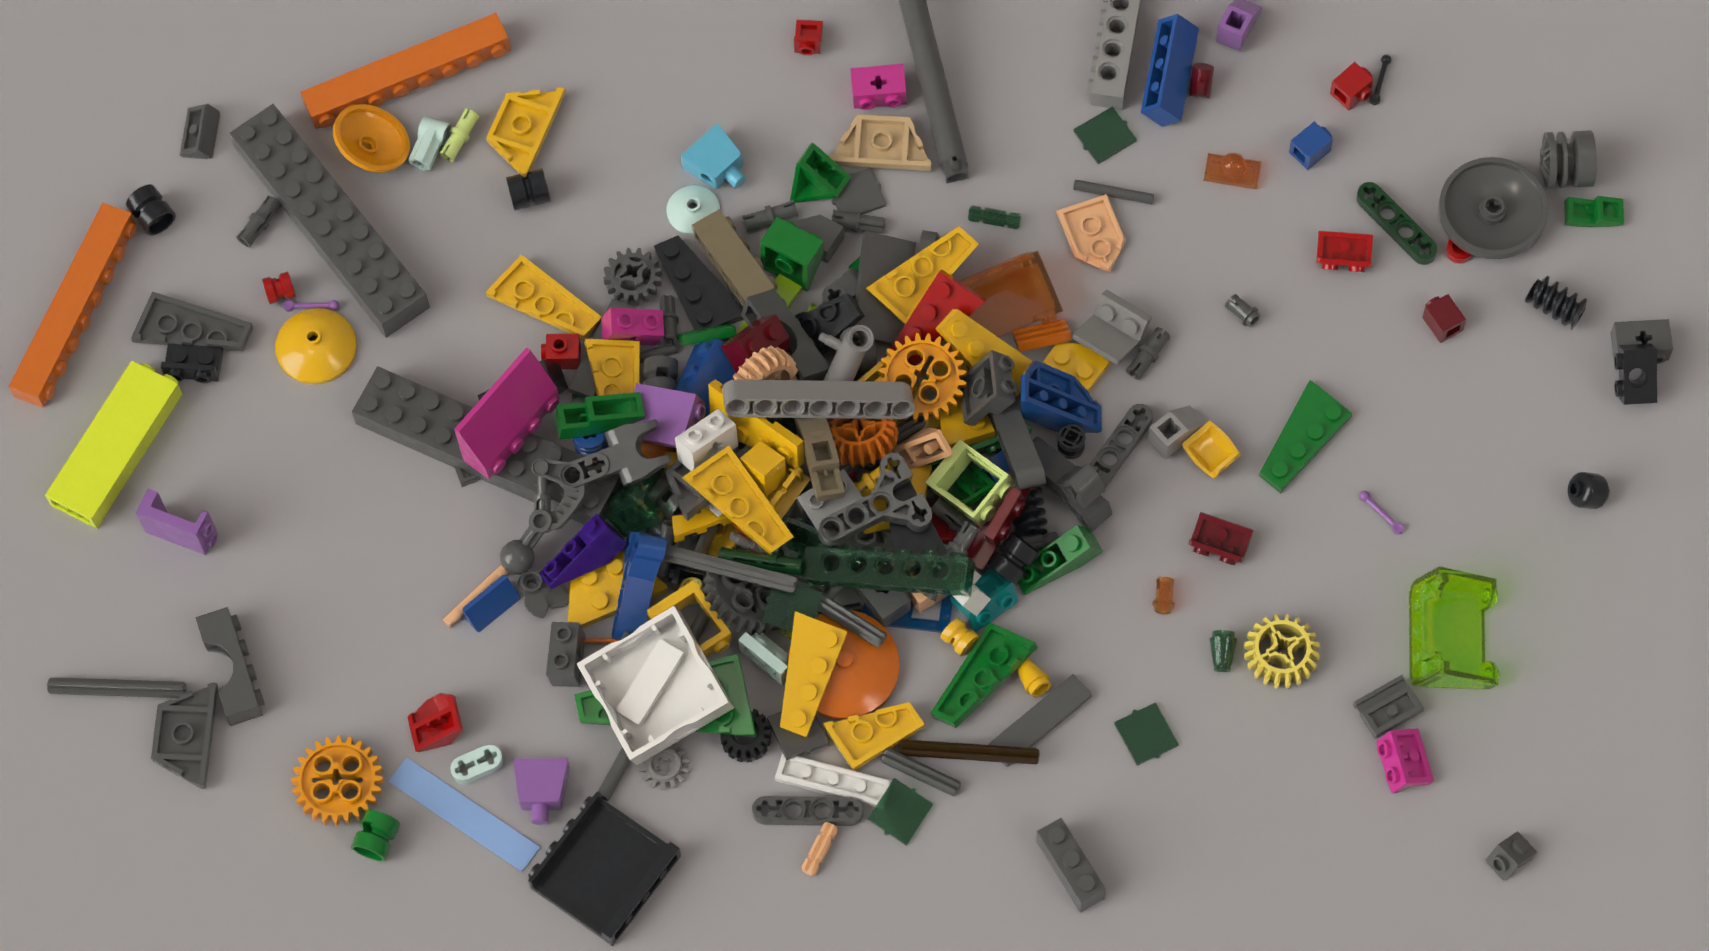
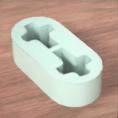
[450,745,503,785]

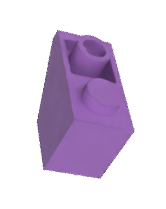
[1216,0,1263,51]

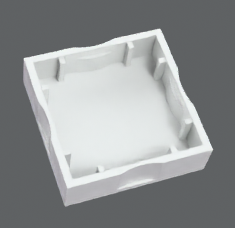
[577,606,734,765]

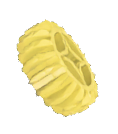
[1244,613,1320,689]

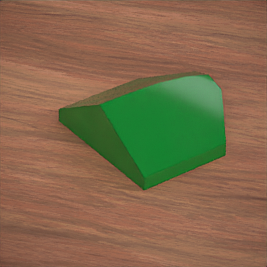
[944,462,996,510]

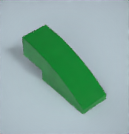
[555,392,645,440]

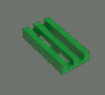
[678,324,736,346]

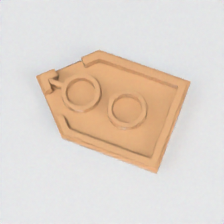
[1056,194,1126,273]

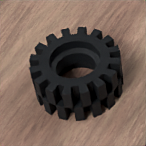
[720,709,771,763]

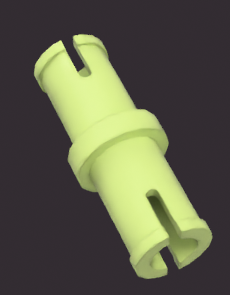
[439,108,480,162]

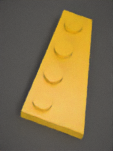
[865,226,979,324]
[935,309,1033,398]
[780,611,848,737]

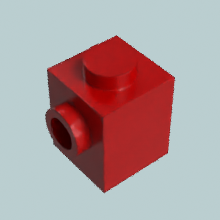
[1330,62,1374,111]
[541,334,581,370]

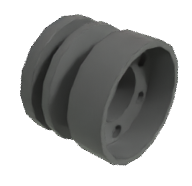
[1540,130,1597,189]

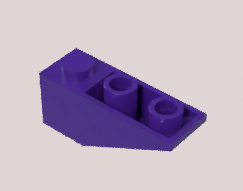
[539,513,628,589]

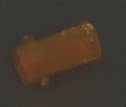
[1152,577,1175,614]

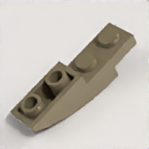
[794,418,845,502]

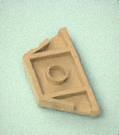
[829,114,932,171]

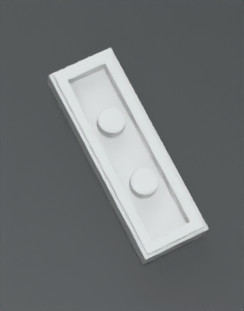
[615,639,685,726]

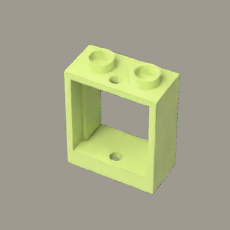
[925,440,1016,527]

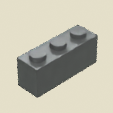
[1036,817,1106,913]

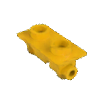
[766,464,811,519]

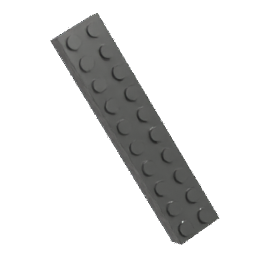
[230,104,430,338]
[352,366,623,524]

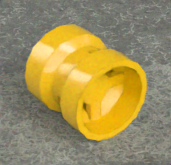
[940,617,980,657]

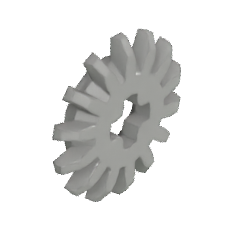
[639,743,689,790]

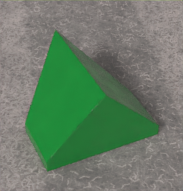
[790,142,851,203]

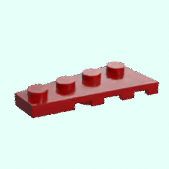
[884,269,987,366]

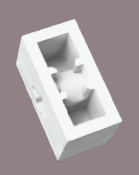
[675,409,738,471]

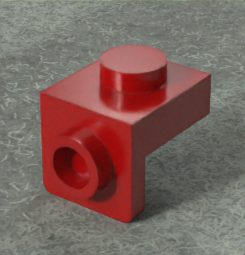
[794,20,823,55]

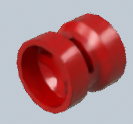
[262,271,296,304]

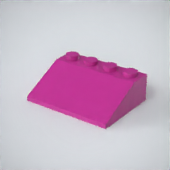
[454,347,560,479]

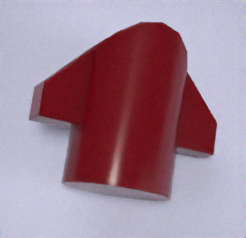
[1189,63,1214,98]

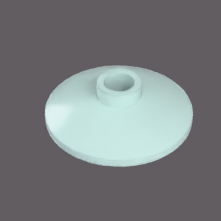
[666,185,720,235]

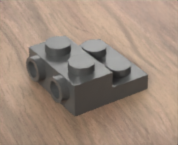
[960,350,1017,426]

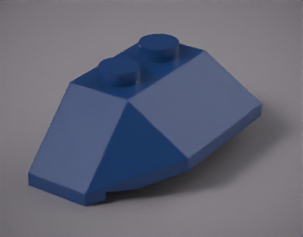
[1020,360,1102,433]

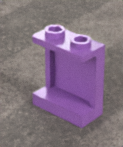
[632,383,706,448]
[136,488,218,555]

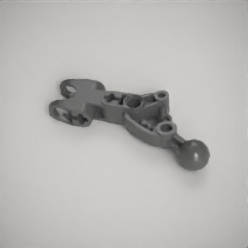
[500,419,672,575]

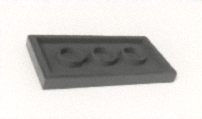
[853,231,916,346]

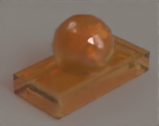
[1204,152,1261,190]

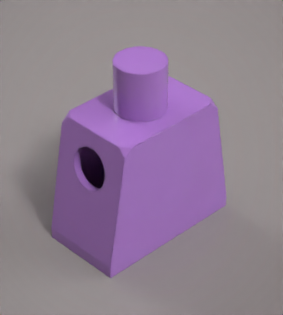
[513,758,570,825]

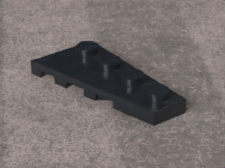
[654,235,744,330]

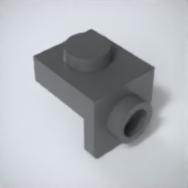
[1485,831,1537,881]

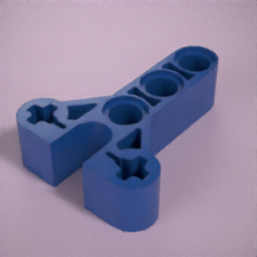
[612,532,667,640]

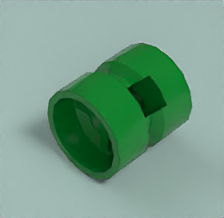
[351,810,400,862]

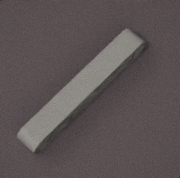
[722,379,915,419]

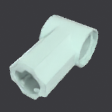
[408,116,451,171]

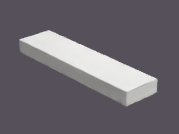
[775,753,892,810]

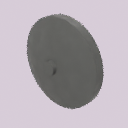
[1438,157,1548,259]

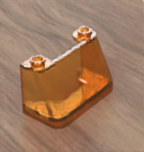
[960,251,1063,337]

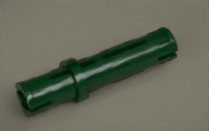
[718,546,804,576]

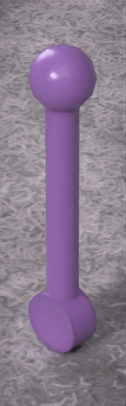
[283,300,339,312]
[1359,491,1404,535]

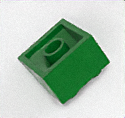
[760,217,824,291]

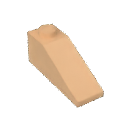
[892,427,954,469]

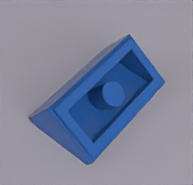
[462,575,520,632]

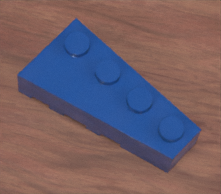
[676,338,735,419]

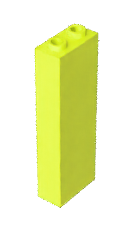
[45,360,183,529]

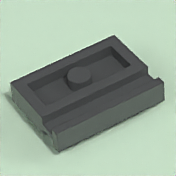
[1353,675,1424,739]

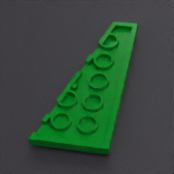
[574,654,757,737]

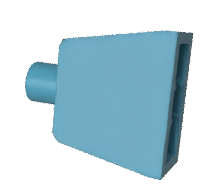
[681,123,746,189]

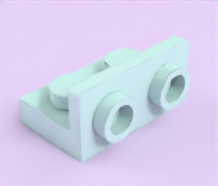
[738,632,788,685]

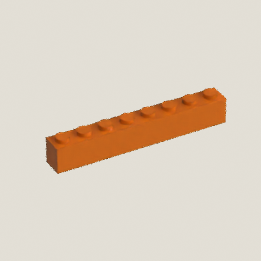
[300,12,511,129]
[9,202,137,408]

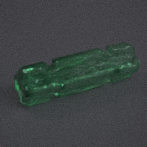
[968,205,1021,229]

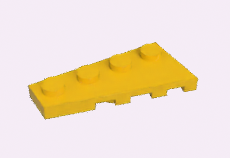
[485,254,601,340]
[584,339,640,432]
[933,350,995,449]
[708,379,805,468]
[682,445,794,554]

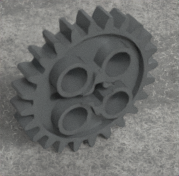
[702,572,791,635]

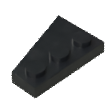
[795,294,865,354]

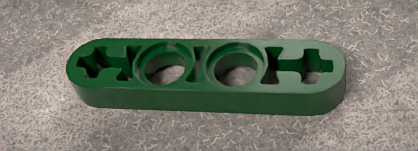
[1356,182,1437,265]

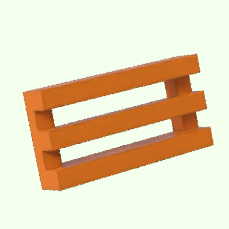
[1012,319,1072,352]

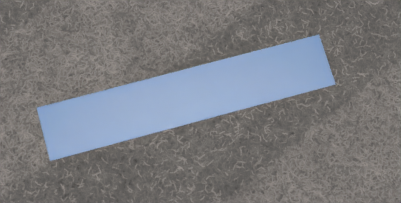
[388,757,540,872]

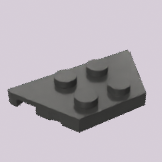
[665,447,748,521]
[151,682,218,789]

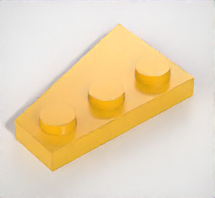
[823,702,925,771]

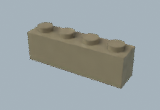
[692,210,778,307]

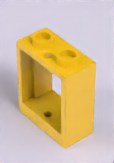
[647,580,732,658]

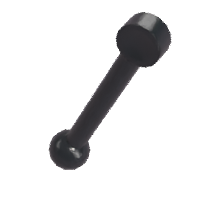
[1370,55,1392,105]

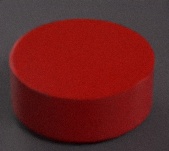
[1446,240,1472,264]

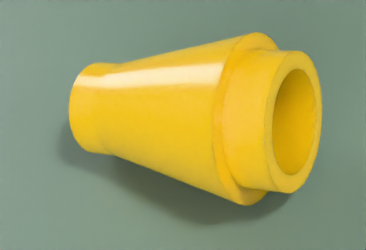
[1016,658,1051,697]

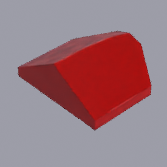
[407,693,463,752]

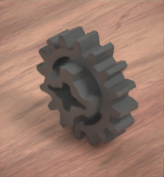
[603,248,662,306]

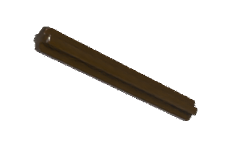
[899,739,1040,765]

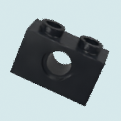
[1614,343,1657,405]

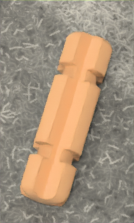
[802,822,838,876]

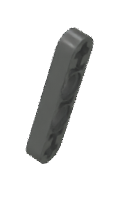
[1089,404,1152,488]
[752,796,863,826]

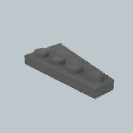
[131,291,253,351]

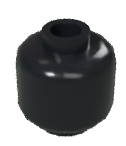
[1567,472,1610,509]

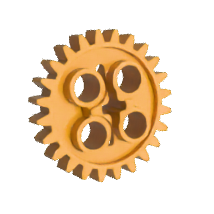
[877,333,967,423]
[291,735,384,827]

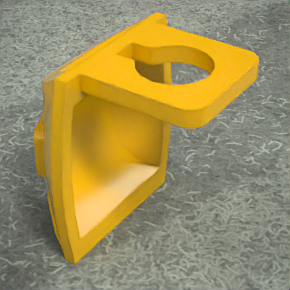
[1181,420,1241,479]

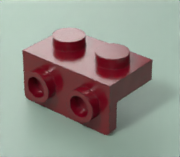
[1188,512,1254,566]

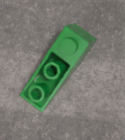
[1018,525,1103,595]

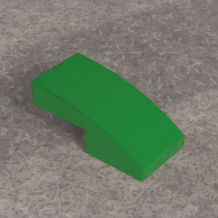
[1564,196,1624,227]

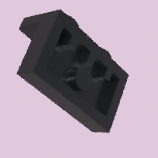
[161,343,223,383]

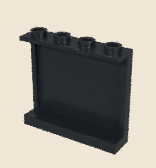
[528,791,681,946]

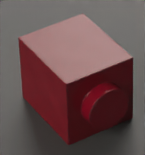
[1422,294,1466,343]

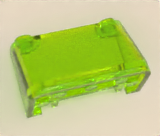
[1409,566,1500,690]

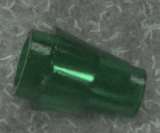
[1209,630,1237,672]

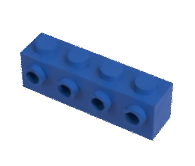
[1141,14,1199,127]

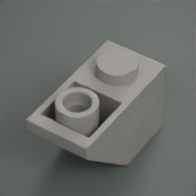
[1148,405,1206,459]

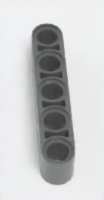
[988,399,1046,490]

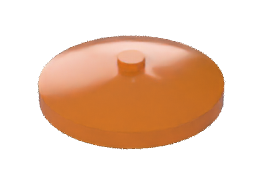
[787,610,900,721]

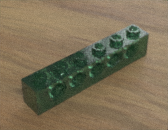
[802,543,975,597]

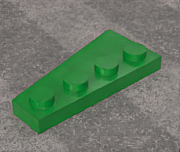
[1259,380,1352,493]
[930,622,1038,728]

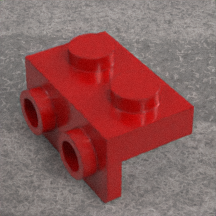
[1316,231,1373,272]

